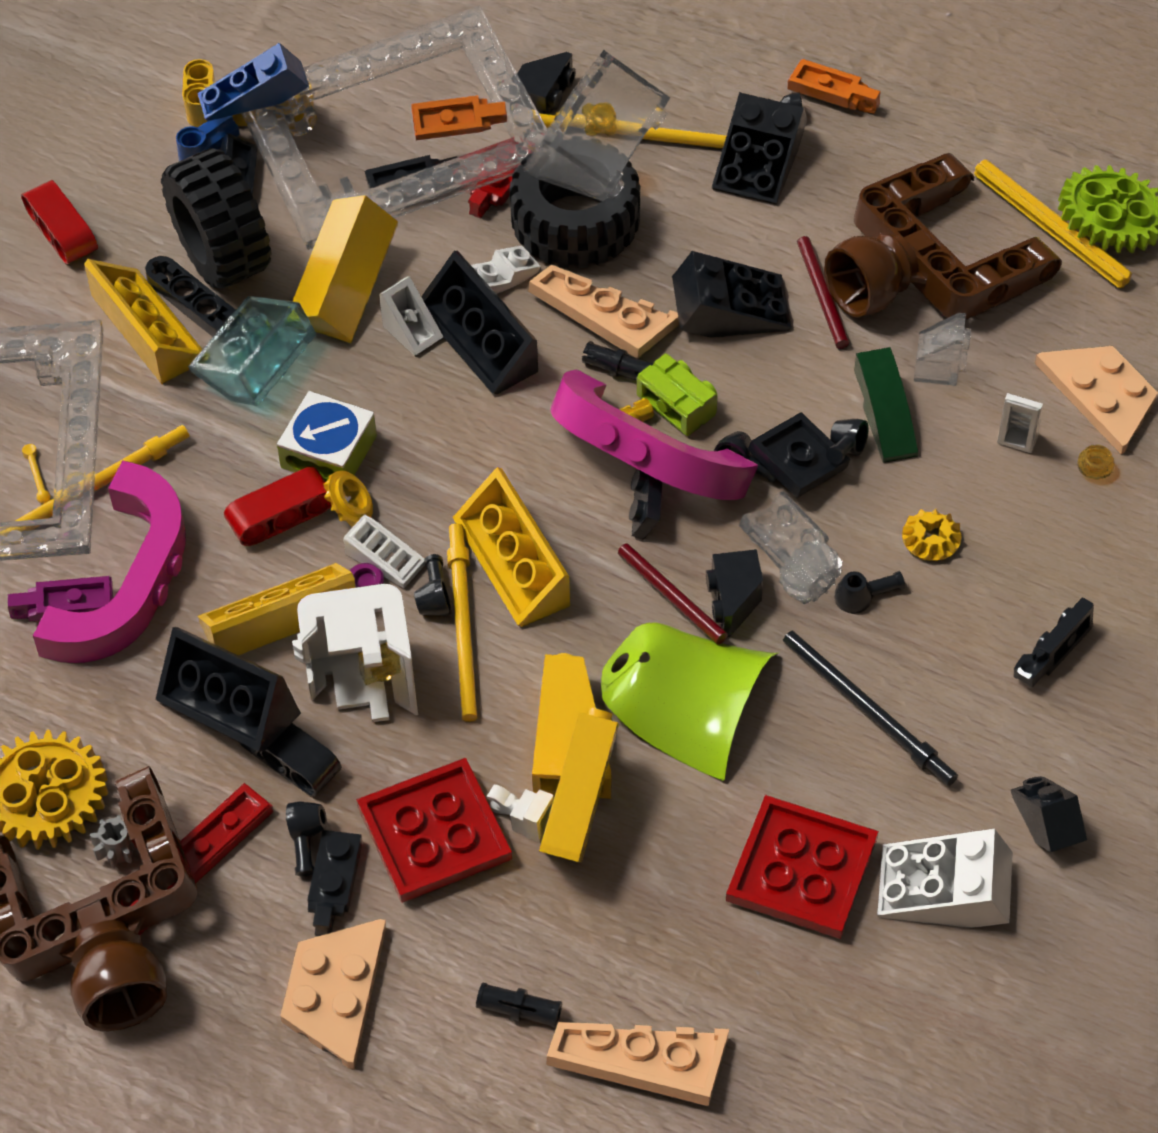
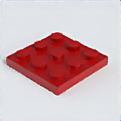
[356,758,512,903]
[726,795,879,939]

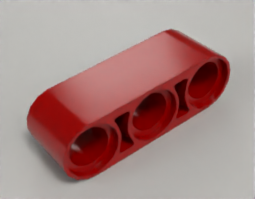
[21,180,98,264]
[224,467,332,546]

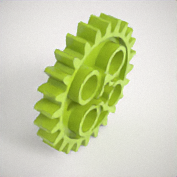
[1058,165,1158,253]

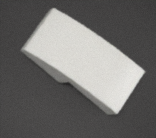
[471,245,541,294]

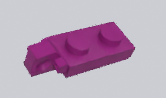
[8,576,113,622]

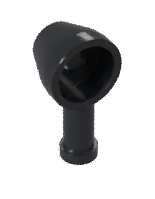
[826,418,869,464]
[714,431,777,484]
[414,554,452,616]
[834,571,905,614]
[286,801,327,876]

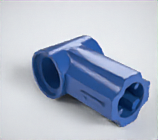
[176,116,240,161]

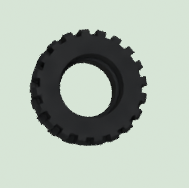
[510,138,640,268]
[161,148,272,289]

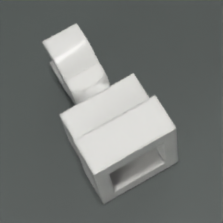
[486,784,554,843]

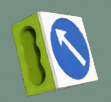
[277,391,377,482]

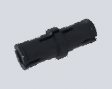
[582,341,654,380]
[476,982,563,1028]

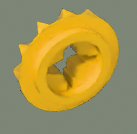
[323,470,373,527]
[902,508,962,561]

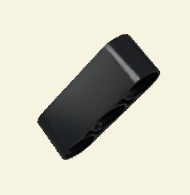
[238,723,342,796]

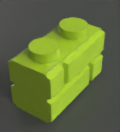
[637,353,718,436]

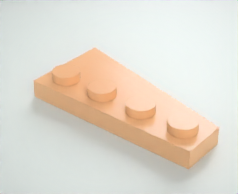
[528,265,679,358]
[546,1022,729,1106]

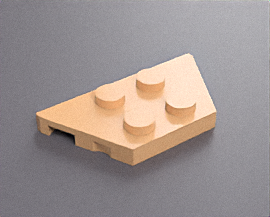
[1035,346,1158,454]
[280,919,387,1069]

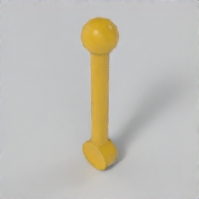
[22,444,51,504]

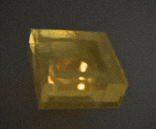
[358,642,401,685]

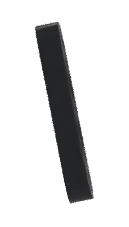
[145,256,247,346]

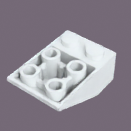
[877,829,1013,928]

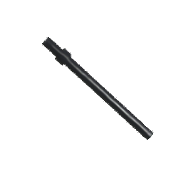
[783,630,958,786]

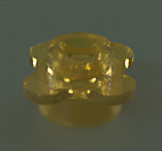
[582,102,617,137]

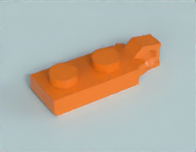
[787,59,881,114]
[411,95,507,141]

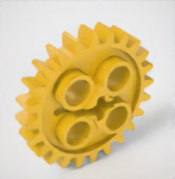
[0,730,108,850]

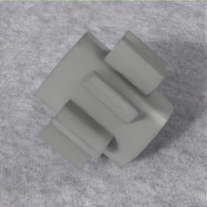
[90,815,137,868]

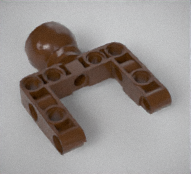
[824,153,1062,321]
[0,766,197,1032]

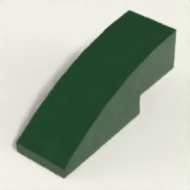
[854,347,918,463]

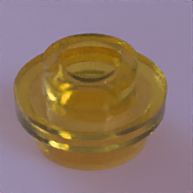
[1077,445,1115,480]

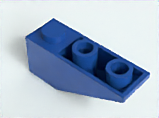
[197,43,309,121]

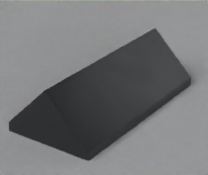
[421,250,538,395]
[155,627,301,751]

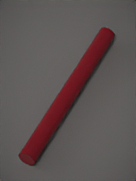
[797,236,850,349]
[618,543,728,645]

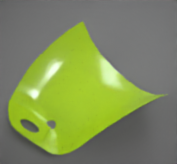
[601,623,780,781]

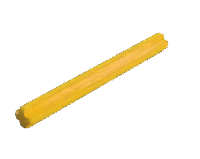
[974,159,1132,288]

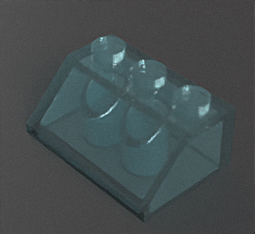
[188,296,317,406]

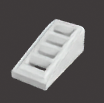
[997,393,1043,453]
[343,515,425,589]

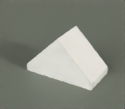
[379,276,443,355]

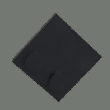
[748,412,851,498]

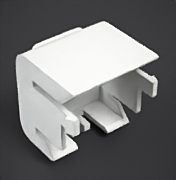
[292,584,418,722]

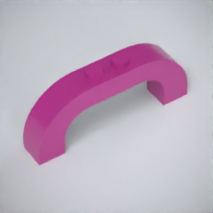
[550,369,758,500]
[33,460,186,663]

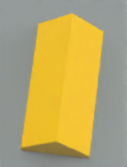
[285,195,398,343]
[84,259,208,384]
[452,467,570,627]
[197,563,356,656]

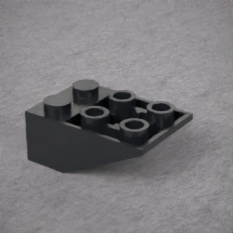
[712,92,807,204]
[672,251,792,338]

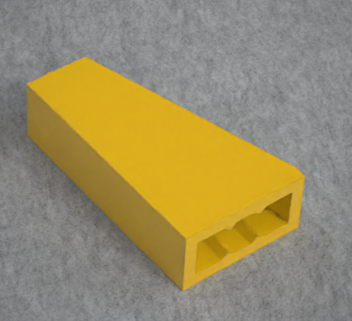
[532,653,612,799]
[539,707,619,863]

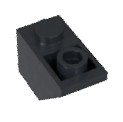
[509,52,576,115]
[706,549,763,637]
[1011,776,1087,852]

